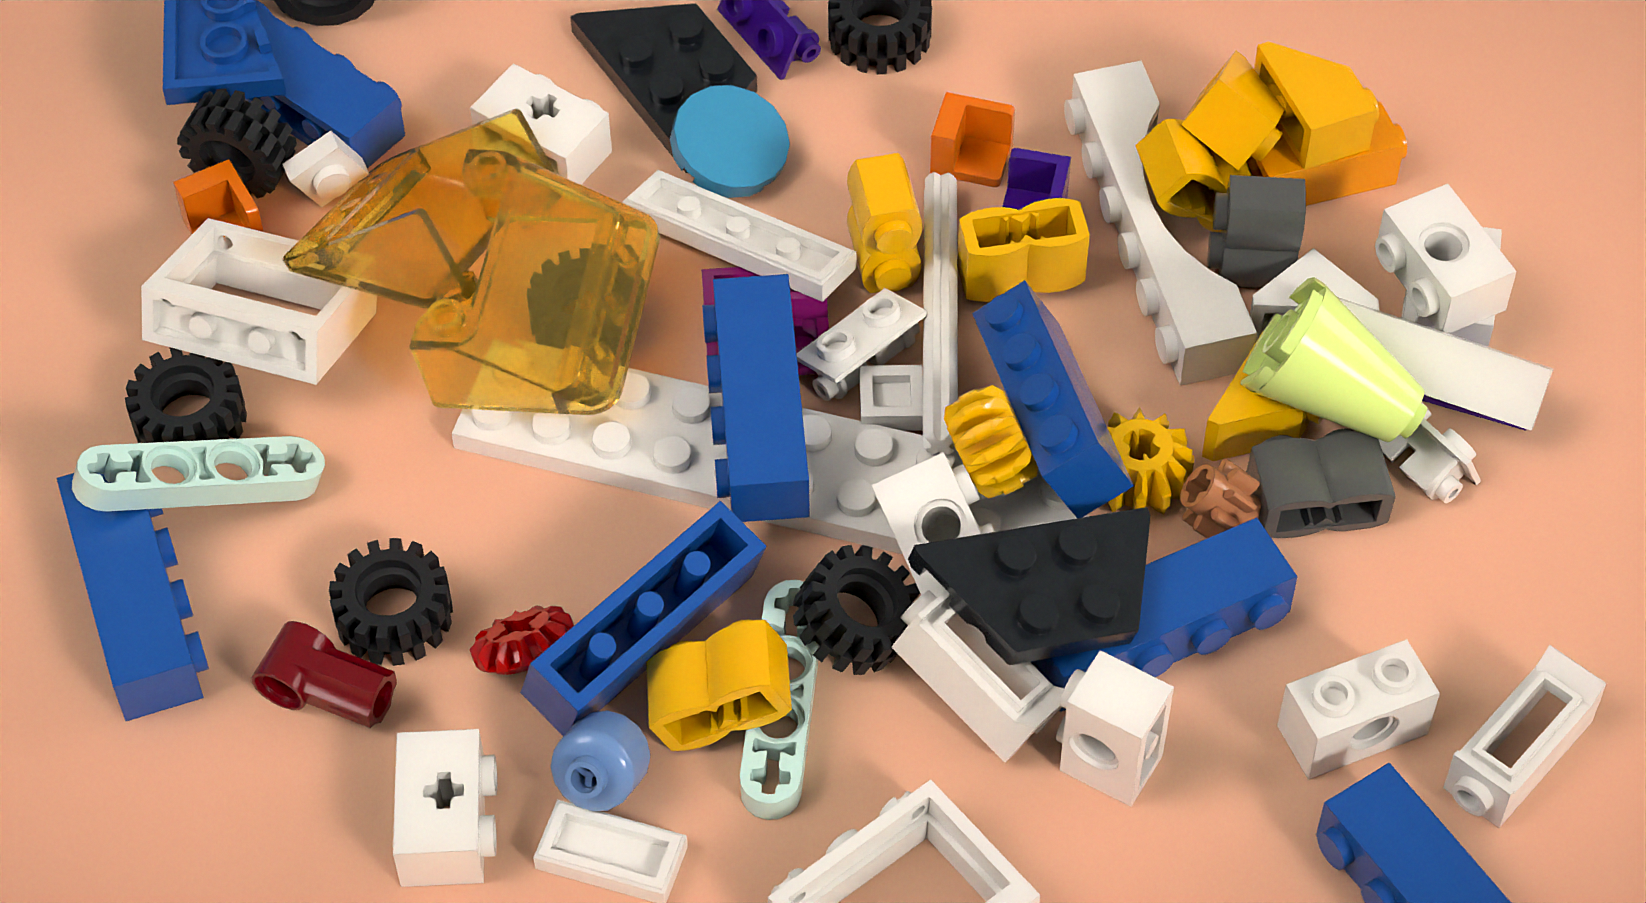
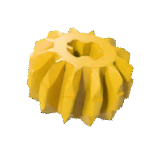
[943,385,1038,499]
[1107,407,1194,515]

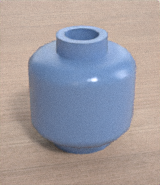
[551,711,651,811]

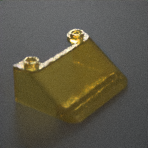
[282,108,565,315]
[409,149,660,415]

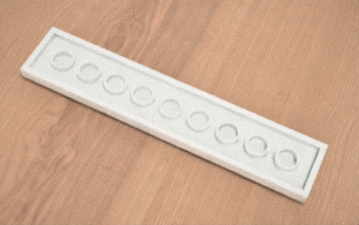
[452,337,1090,554]

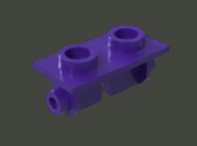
[717,0,821,80]

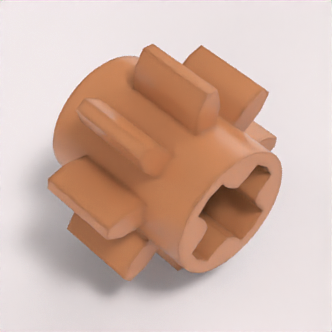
[1180,458,1261,538]

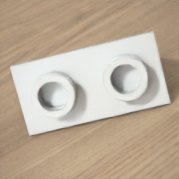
[797,288,927,401]
[1379,402,1481,503]

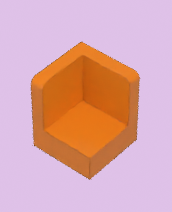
[930,92,1015,187]
[173,159,263,237]

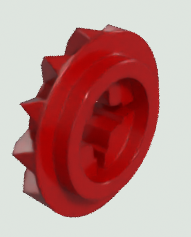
[469,605,574,675]

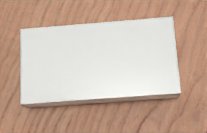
[533,799,688,903]

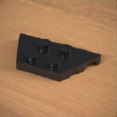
[570,3,757,174]
[908,507,1151,665]

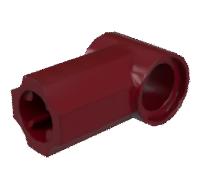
[251,621,397,728]

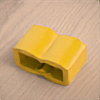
[1135,119,1253,232]
[847,153,922,293]
[957,198,1090,302]
[646,620,792,751]

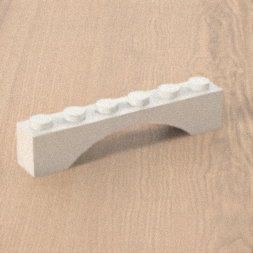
[1064,60,1257,386]

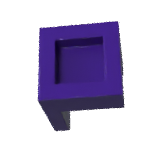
[1002,148,1071,210]

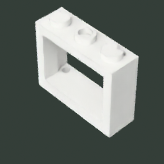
[141,218,378,385]
[768,779,1040,903]

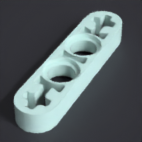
[72,436,325,511]
[740,579,819,820]

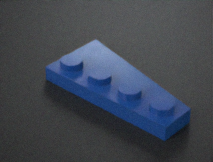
[163,0,287,105]

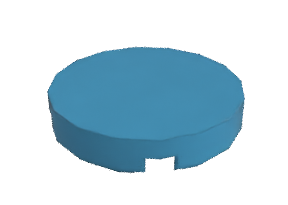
[670,85,790,198]

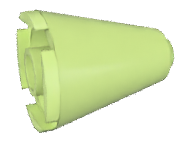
[1241,277,1427,442]

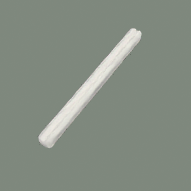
[923,172,958,455]

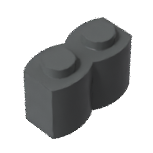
[1207,175,1306,289]
[1246,429,1396,538]

